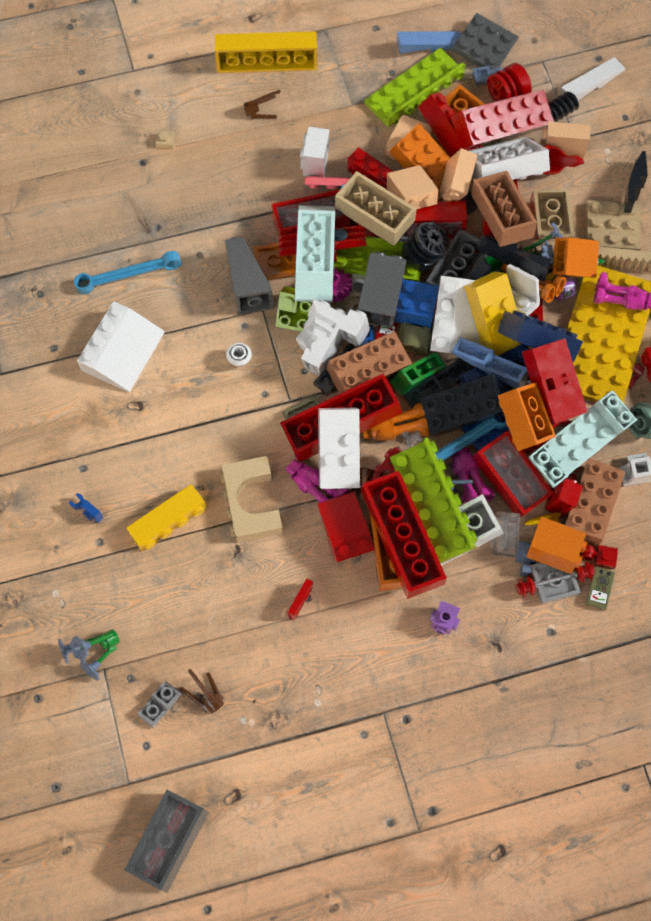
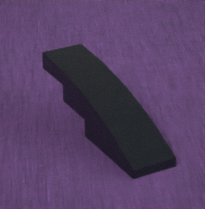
[624,151,648,213]

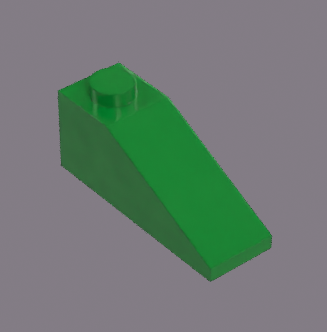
[390,352,447,396]

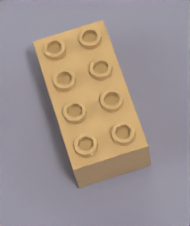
[335,171,417,246]

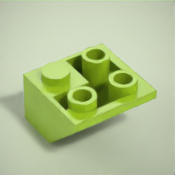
[275,286,312,332]

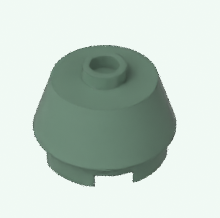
[629,402,651,439]

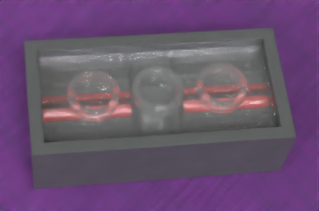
[124,790,209,893]

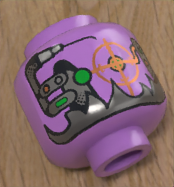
[554,276,577,302]

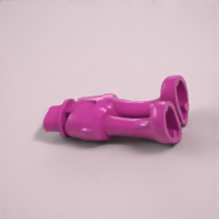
[593,272,651,311]
[451,447,495,506]
[285,459,351,502]

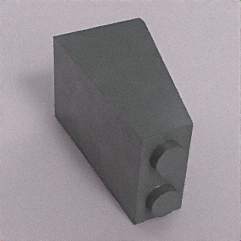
[225,237,273,314]
[358,252,407,327]

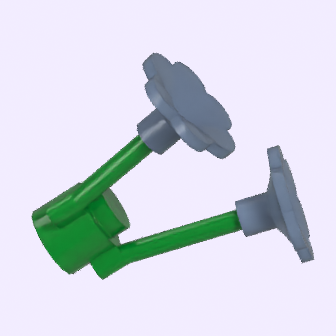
[58,629,120,681]

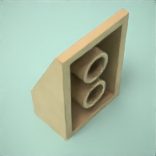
[530,188,574,240]

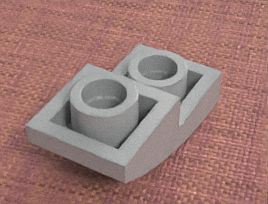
[137,681,181,729]

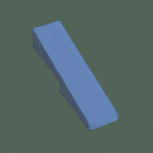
[396,31,461,54]
[452,337,529,389]

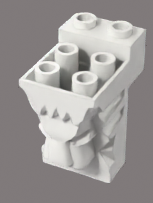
[296,299,370,376]

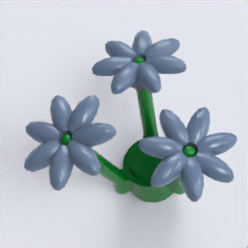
[524,223,563,264]

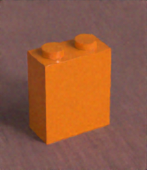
[552,237,599,278]
[526,517,587,574]

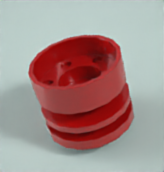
[487,62,532,102]

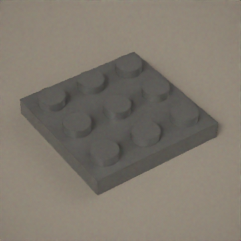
[452,12,519,69]

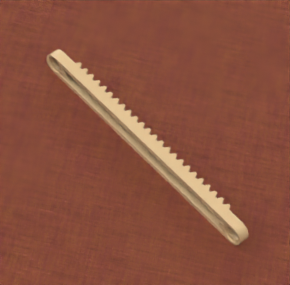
[478,235,651,272]

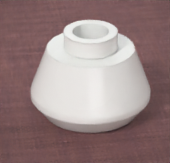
[226,343,252,367]

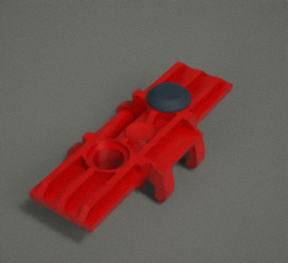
[279,225,367,262]

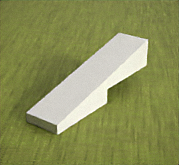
[561,57,625,101]

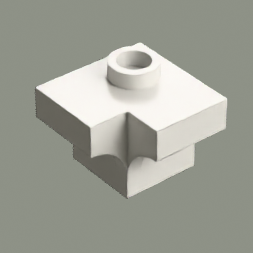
[619,453,651,487]

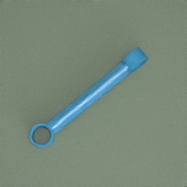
[74,251,182,294]
[436,414,507,461]

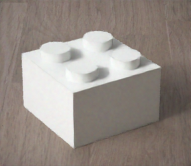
[300,127,329,177]

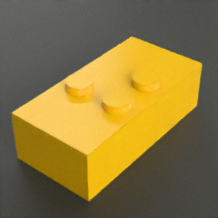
[464,272,522,356]

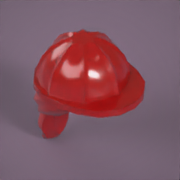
[543,145,584,176]

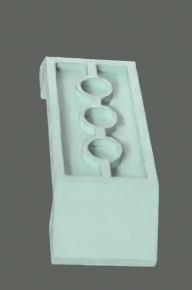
[295,205,335,302]
[529,390,637,488]

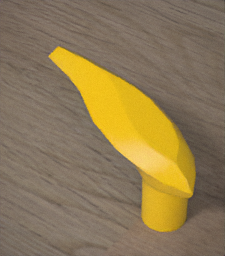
[525,512,561,525]

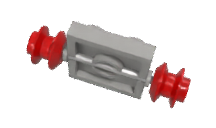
[515,561,595,605]

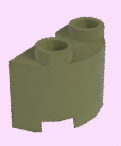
[396,322,432,357]

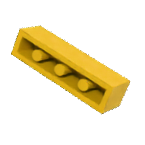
[126,484,206,552]

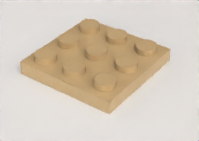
[586,200,641,251]

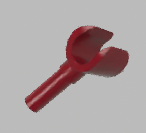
[628,363,645,389]

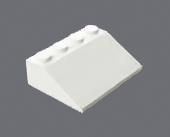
[469,137,550,180]
[430,276,481,353]
[77,301,165,393]

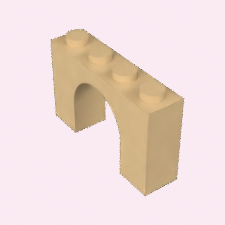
[219,456,283,543]

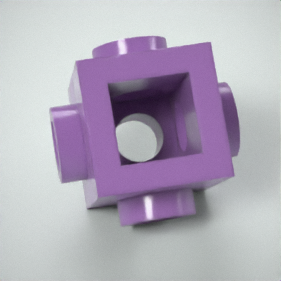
[429,601,460,635]

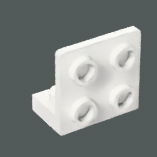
[507,264,540,316]

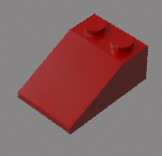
[317,492,375,563]

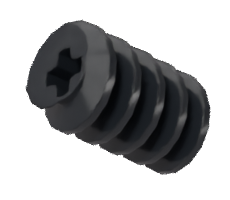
[548,91,579,122]

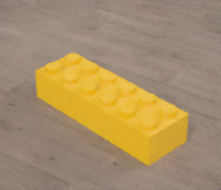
[215,31,317,73]

